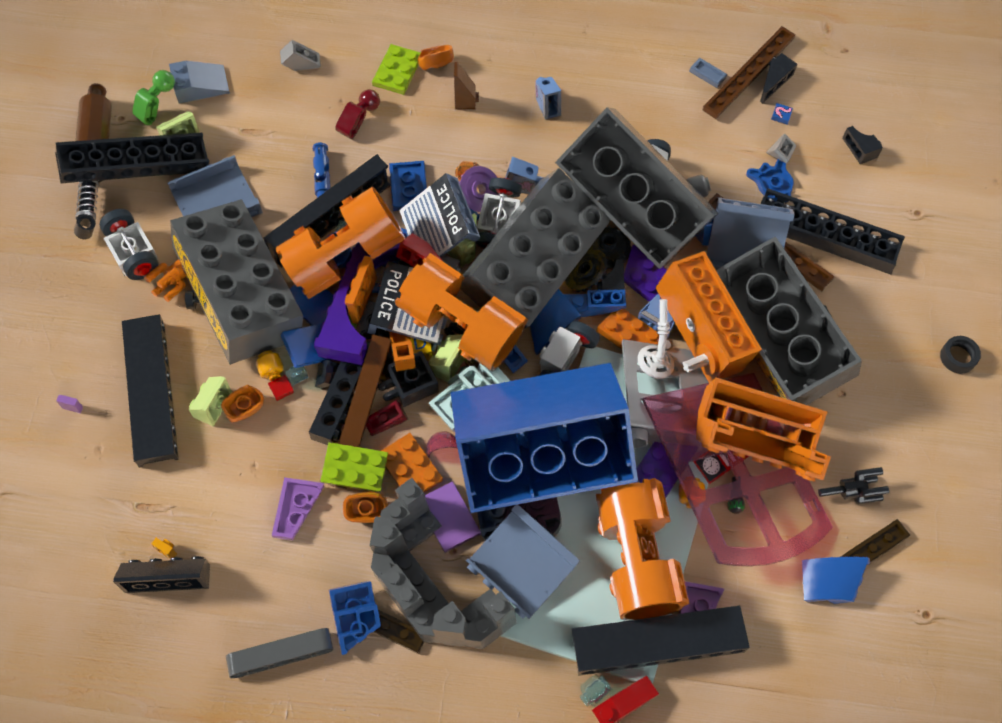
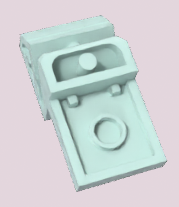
[429,364,510,432]

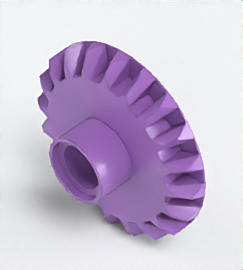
[459,166,500,212]

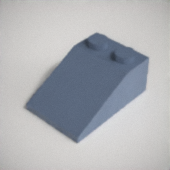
[169,61,230,104]

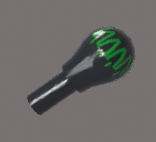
[727,476,745,514]

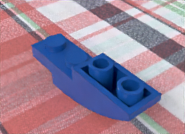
[563,290,626,317]

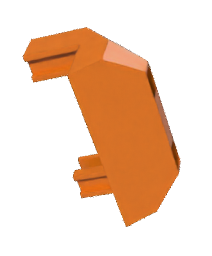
[696,377,831,482]

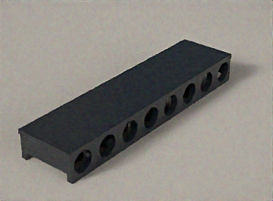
[55,132,210,184]
[263,154,391,268]
[761,188,905,275]
[122,314,179,467]
[571,605,750,676]

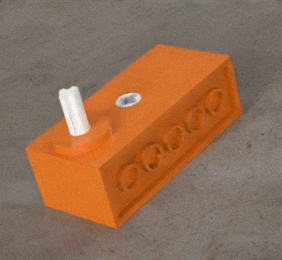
[656,251,762,383]

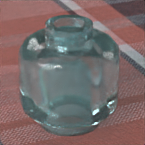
[580,675,612,708]

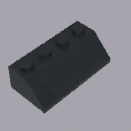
[113,556,210,593]

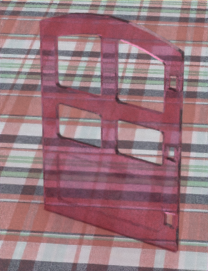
[642,373,833,567]

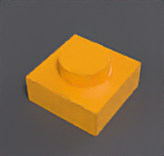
[151,537,177,559]

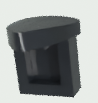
[315,360,339,389]

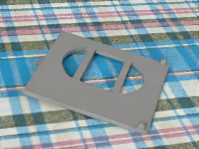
[622,339,709,435]

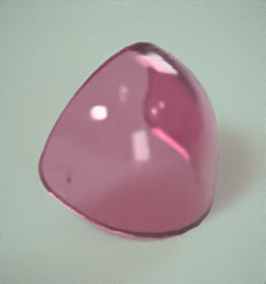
[427,431,458,458]

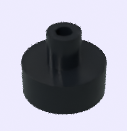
[185,290,199,310]

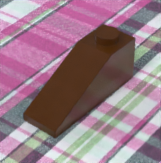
[454,62,479,109]

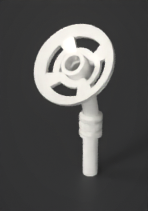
[638,299,675,379]

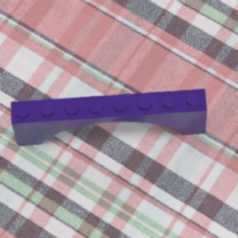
[314,233,406,365]

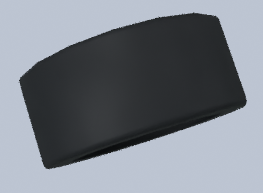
[940,335,981,374]

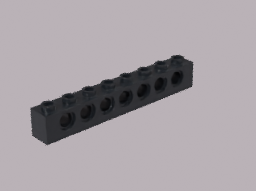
[309,301,386,445]

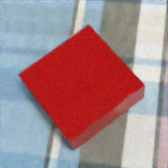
[268,375,294,401]

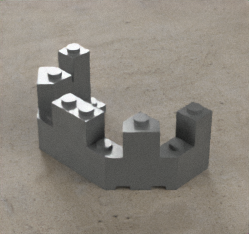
[370,478,517,649]

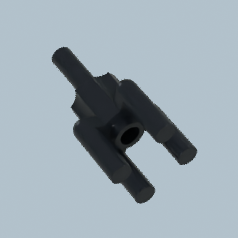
[818,467,889,504]

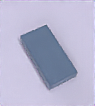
[689,58,727,88]

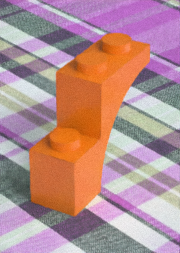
[389,331,416,371]

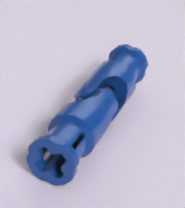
[312,142,331,198]

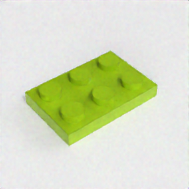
[372,44,421,95]
[320,442,388,493]

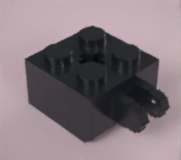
[378,351,439,407]

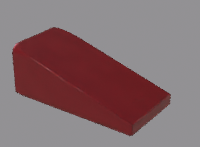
[366,400,408,436]

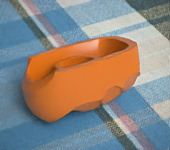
[418,45,454,71]
[221,385,264,422]
[343,492,388,523]

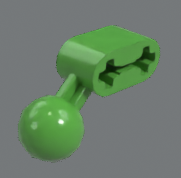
[133,70,175,125]

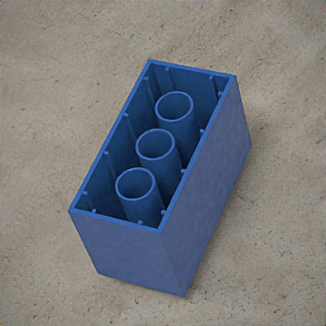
[451,363,638,513]

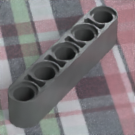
[226,628,333,678]

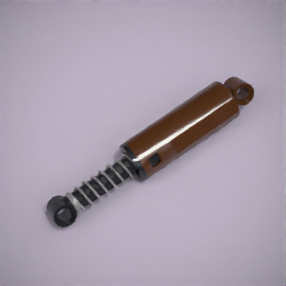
[74,83,112,240]

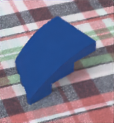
[530,289,581,355]
[802,557,870,604]
[329,581,381,655]

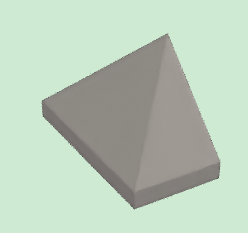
[766,134,796,163]

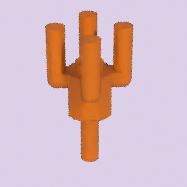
[144,259,186,302]

